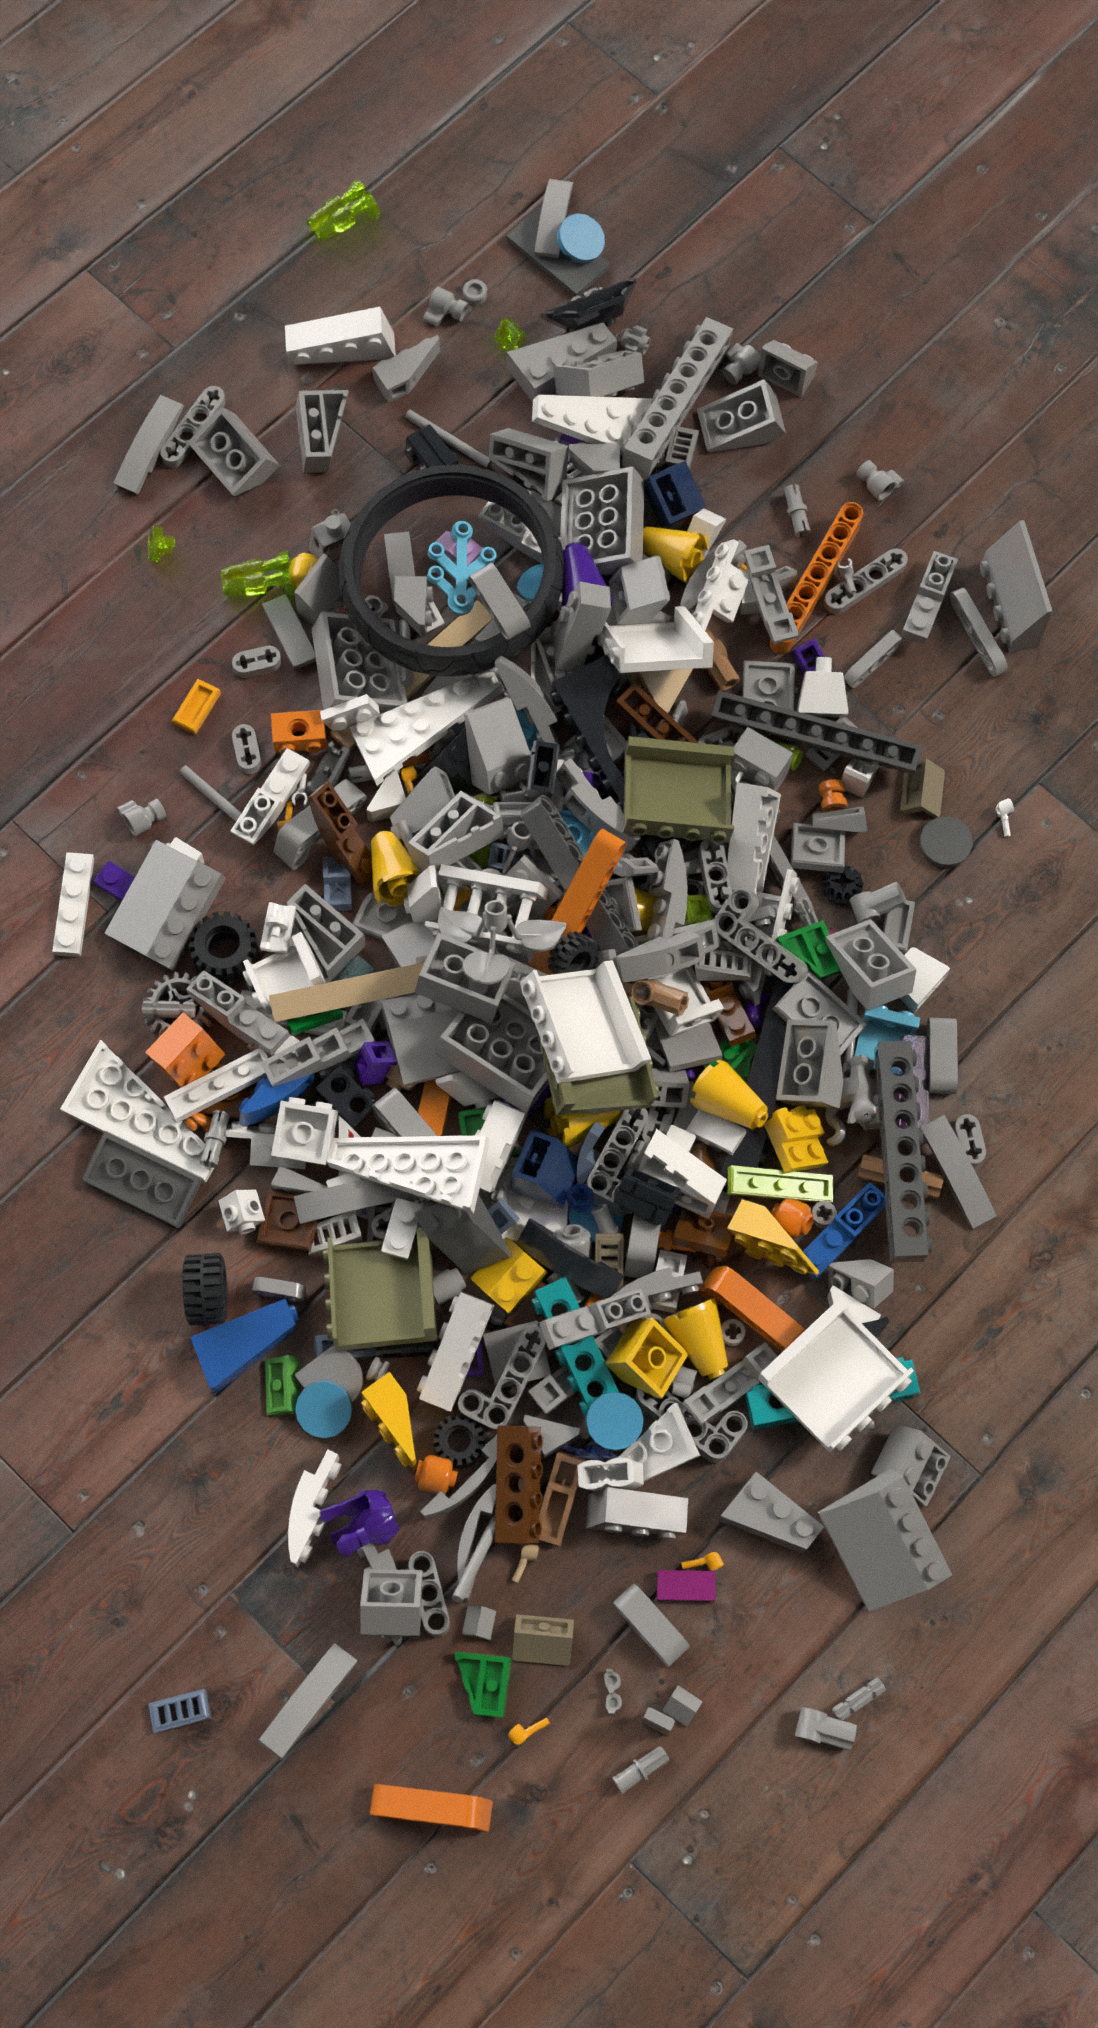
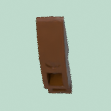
[308,781,373,885]
[692,964,756,1047]

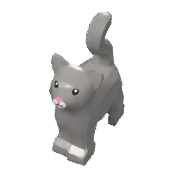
[825,1055,879,1146]

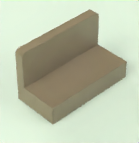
[900,758,945,818]
[512,1614,574,1666]

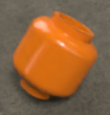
[771,1198,814,1238]
[414,1455,458,1495]

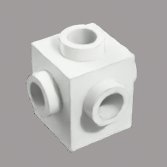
[219,1190,265,1234]

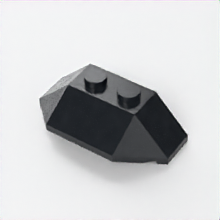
[540,278,637,333]
[418,702,491,793]

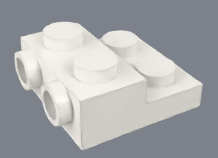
[271,1097,338,1165]

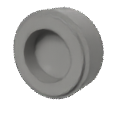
[463,280,487,305]

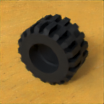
[189,911,259,985]
[182,1253,228,1325]

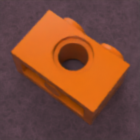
[271,710,327,754]

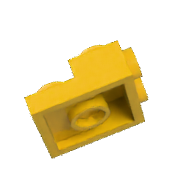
[764,1105,829,1173]

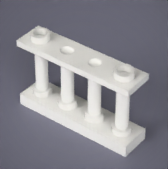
[424,864,548,954]

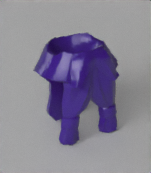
[319,1490,400,1556]

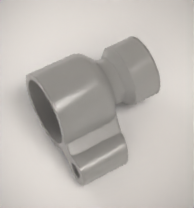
[423,287,469,327]
[722,343,761,385]
[856,460,904,501]
[117,799,167,837]
[669,1366,697,1398]

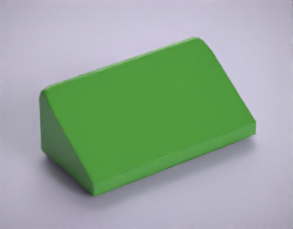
[265,1355,301,1416]

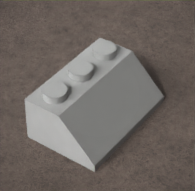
[188,407,280,496]

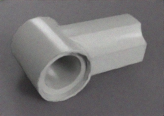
[850,882,906,924]
[795,1707,857,1751]

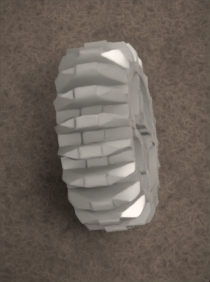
[143,972,214,1037]

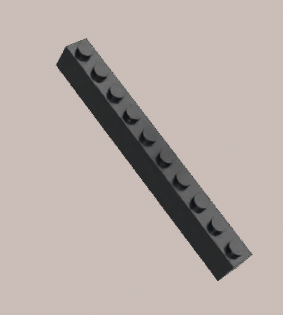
[721,963,797,1199]

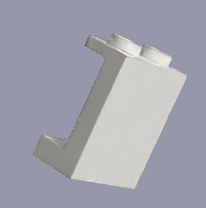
[243,932,326,1015]
[646,965,724,1037]

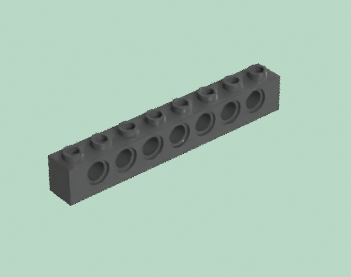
[711,690,922,775]
[874,1041,932,1262]

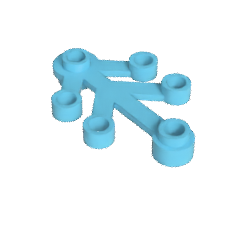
[427,521,496,616]

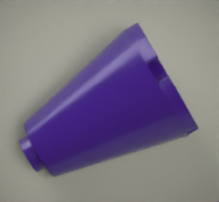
[562,542,613,606]

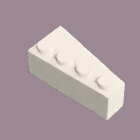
[285,307,396,365]
[727,782,781,896]
[417,1293,494,1412]

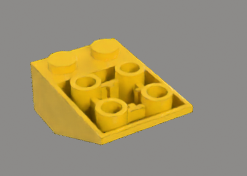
[728,1199,819,1275]
[361,1372,417,1471]

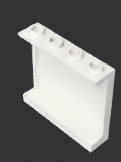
[594,606,714,673]
[520,960,651,1083]
[758,1297,914,1453]

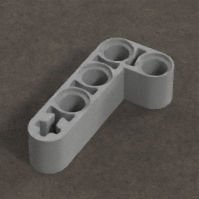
[273,779,367,870]
[714,889,808,983]
[372,1088,437,1137]
[583,1108,648,1216]
[624,1213,661,1278]
[458,1324,546,1429]
[636,1389,747,1463]

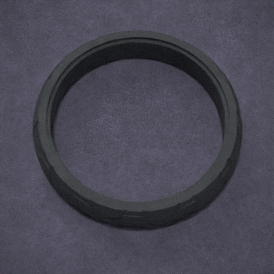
[339,465,564,676]

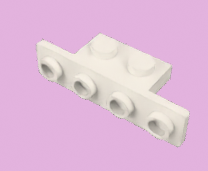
[692,539,750,631]
[748,869,799,977]
[225,1121,336,1169]

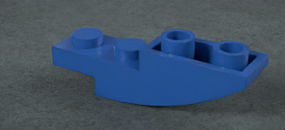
[238,1039,314,1127]
[803,1182,886,1281]

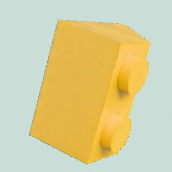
[470,1237,549,1314]
[605,1318,689,1398]

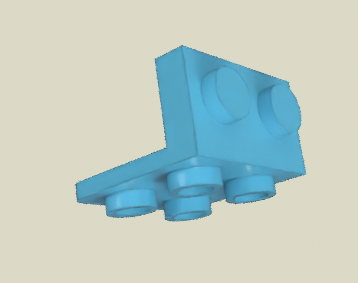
[854,1005,920,1076]

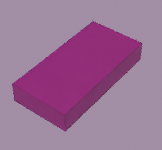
[657,1570,715,1602]

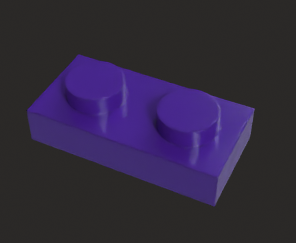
[93,861,135,902]

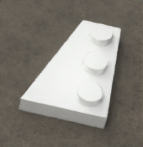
[618,1403,700,1482]

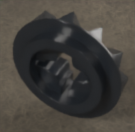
[821,865,864,904]

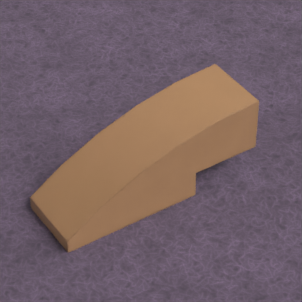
[539,1450,586,1546]

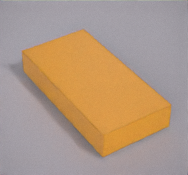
[172,679,221,735]

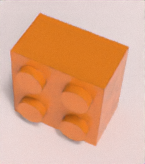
[145,1013,225,1088]

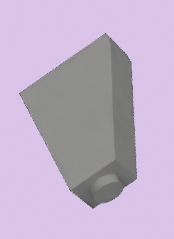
[390,767,455,843]

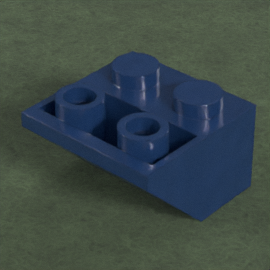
[644,461,706,528]
[511,1130,578,1209]

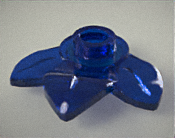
[562,1444,618,1463]

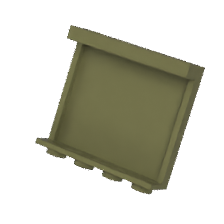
[623,736,734,843]
[536,997,659,1115]
[323,1228,438,1351]

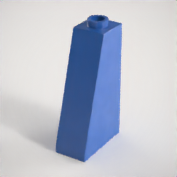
[190,1299,299,1394]

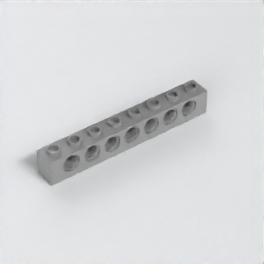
[620,317,733,477]

